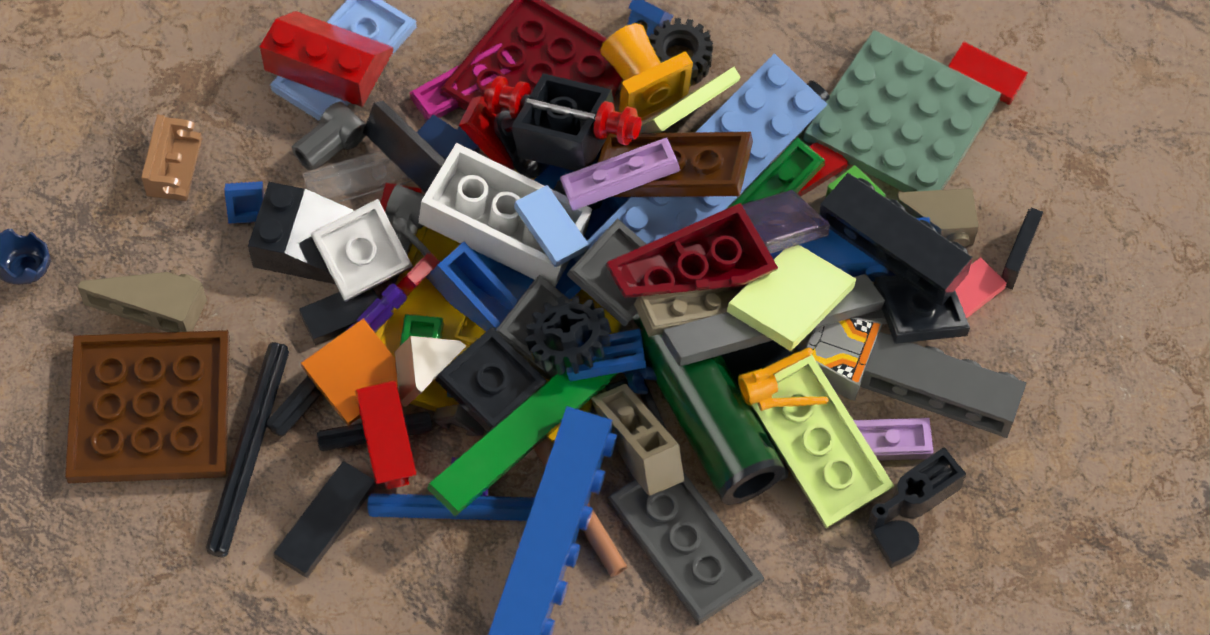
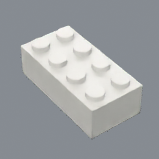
[418,143,592,287]

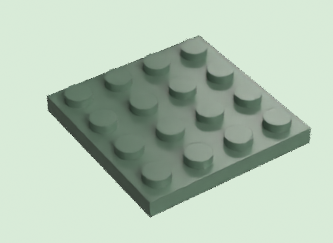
[803,30,1001,192]

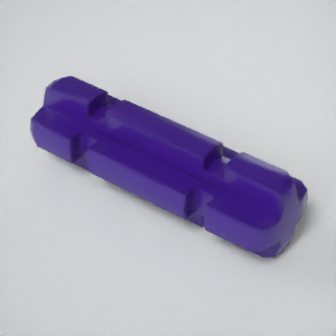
[347,284,407,333]

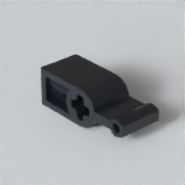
[867,447,966,532]

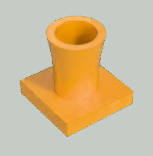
[600,24,693,121]

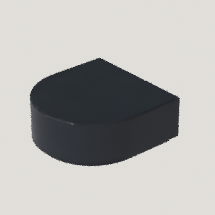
[871,520,920,568]

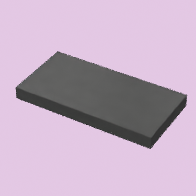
[607,472,764,625]

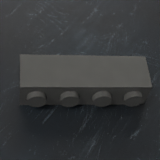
[860,332,1027,438]

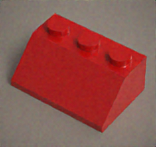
[259,11,394,107]

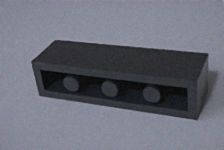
[818,173,973,306]

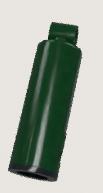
[633,312,785,505]

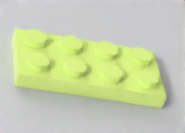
[750,354,894,528]

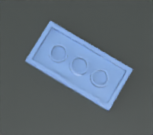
[270,0,417,121]

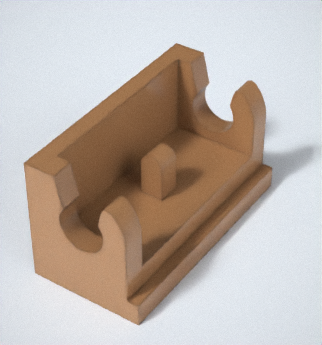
[141,114,202,201]

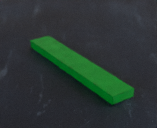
[427,360,618,517]

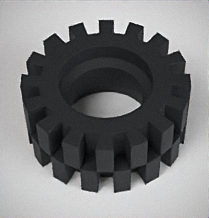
[649,18,713,87]

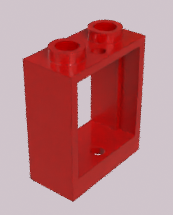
[355,380,417,490]

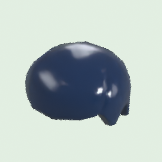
[0,229,51,285]

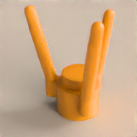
[738,347,828,411]

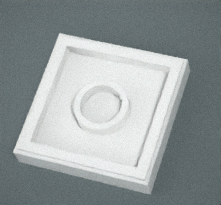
[310,199,413,302]

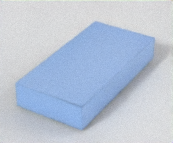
[514,185,589,267]

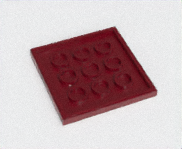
[440,0,624,112]

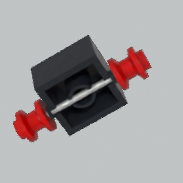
[484,74,642,171]

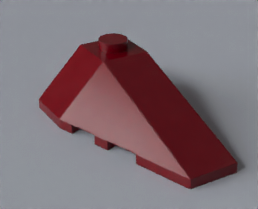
[606,203,778,298]

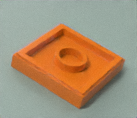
[301,318,398,426]

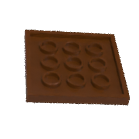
[65,330,230,483]

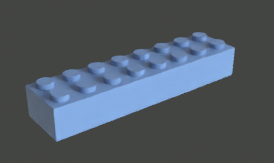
[573,54,827,262]

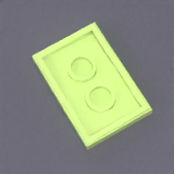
[640,67,741,133]
[727,241,856,351]

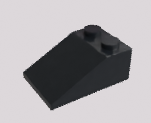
[248,182,355,284]

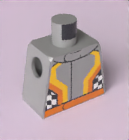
[795,317,882,401]

